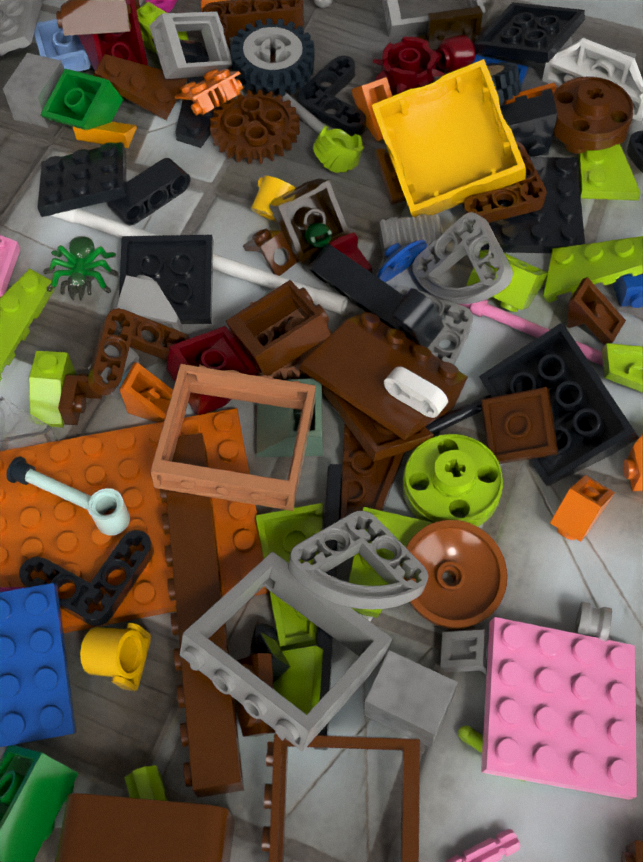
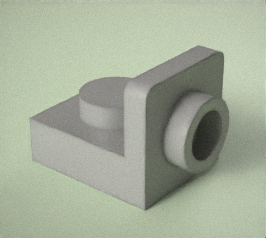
[440,630,489,676]

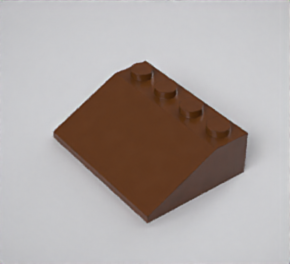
[299,311,468,440]

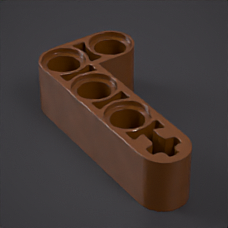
[202,0,304,50]

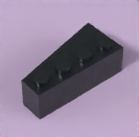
[500,89,558,157]

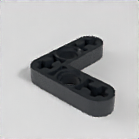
[298,56,366,136]
[19,530,154,626]

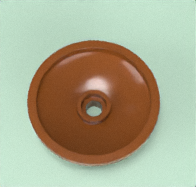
[400,520,508,629]

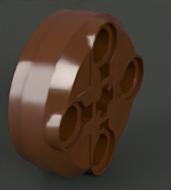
[553,76,633,154]

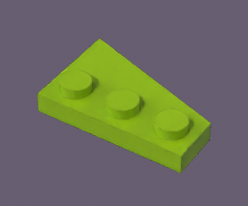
[348,507,432,618]

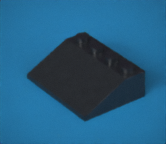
[479,322,639,487]

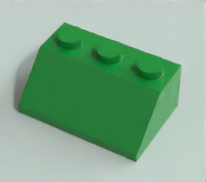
[0,745,79,862]

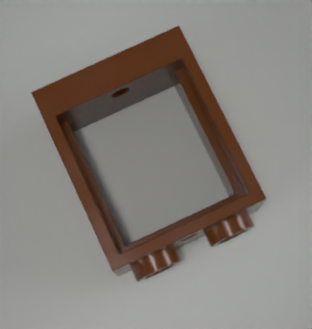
[226,280,331,376]

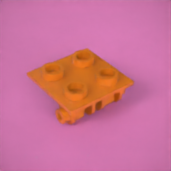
[174,69,243,115]

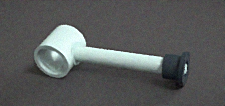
[6,456,130,536]

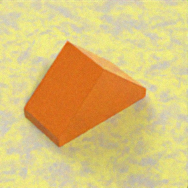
[119,362,173,423]

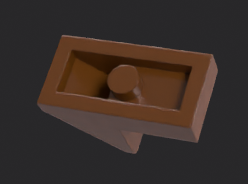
[567,277,626,345]

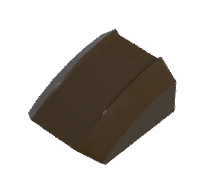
[269,179,350,265]

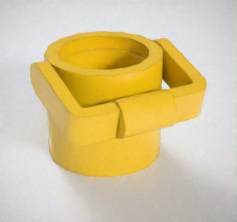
[251,175,296,223]
[80,623,151,691]

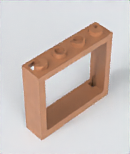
[151,364,316,511]

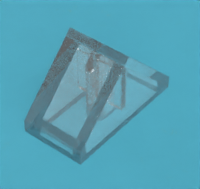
[0,397,58,450]

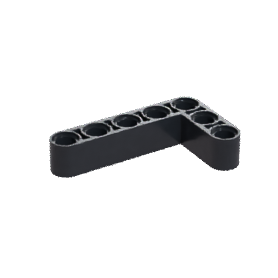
[308,244,444,348]

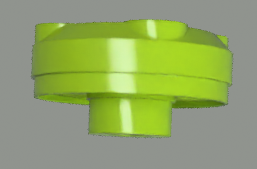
[403,434,503,527]

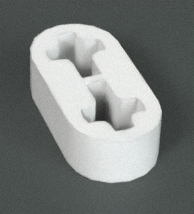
[384,367,448,418]

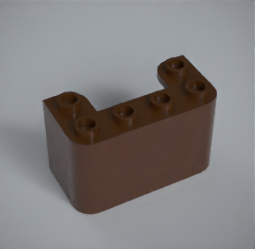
[55,793,235,862]

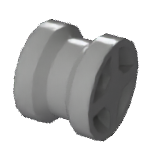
[574,602,612,642]

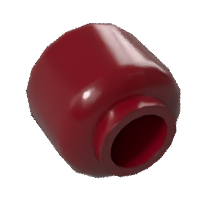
[436,35,477,74]

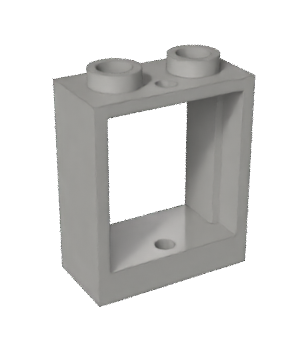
[150,12,232,79]

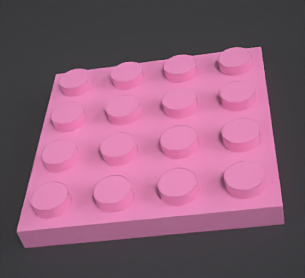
[481,617,637,800]

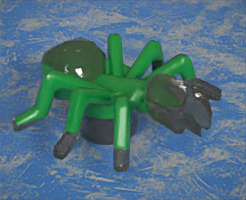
[43,236,119,300]

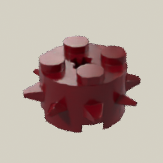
[373,37,445,96]

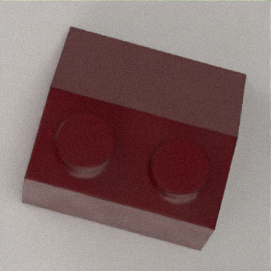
[166,326,258,415]

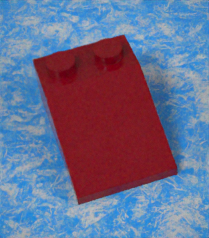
[78,0,148,71]

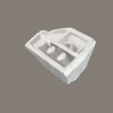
[542,38,643,122]

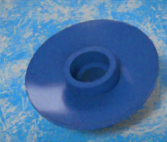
[377,239,427,282]

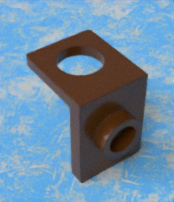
[243,228,299,276]

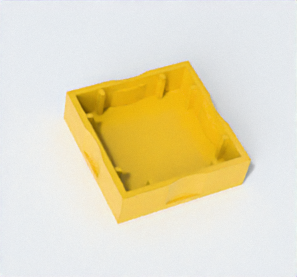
[372,59,526,217]

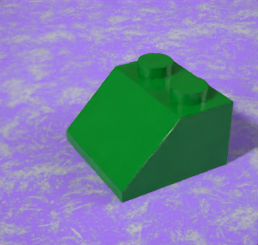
[40,68,123,130]

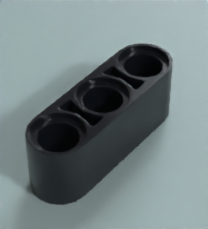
[107,158,191,225]

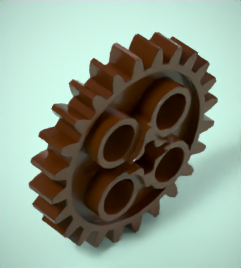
[210,89,300,164]

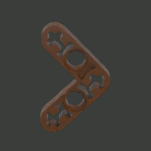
[463,141,547,225]
[88,308,190,395]

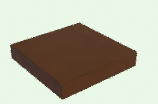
[481,387,558,464]

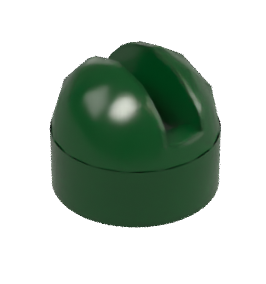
[305,222,332,248]

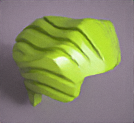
[313,126,364,173]

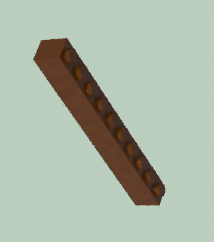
[160,433,244,798]

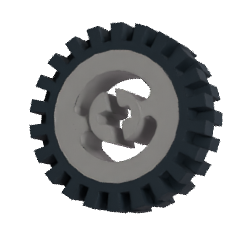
[231,18,315,96]

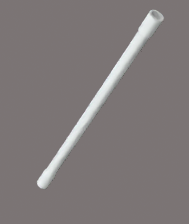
[51,208,348,315]

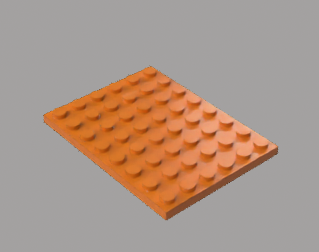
[0,408,270,633]

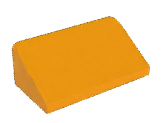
[73,122,137,148]

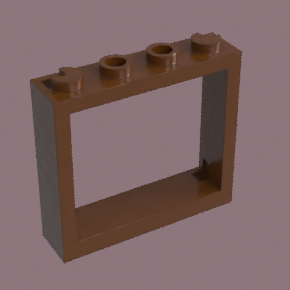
[262,734,420,862]

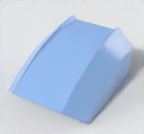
[34,19,91,72]

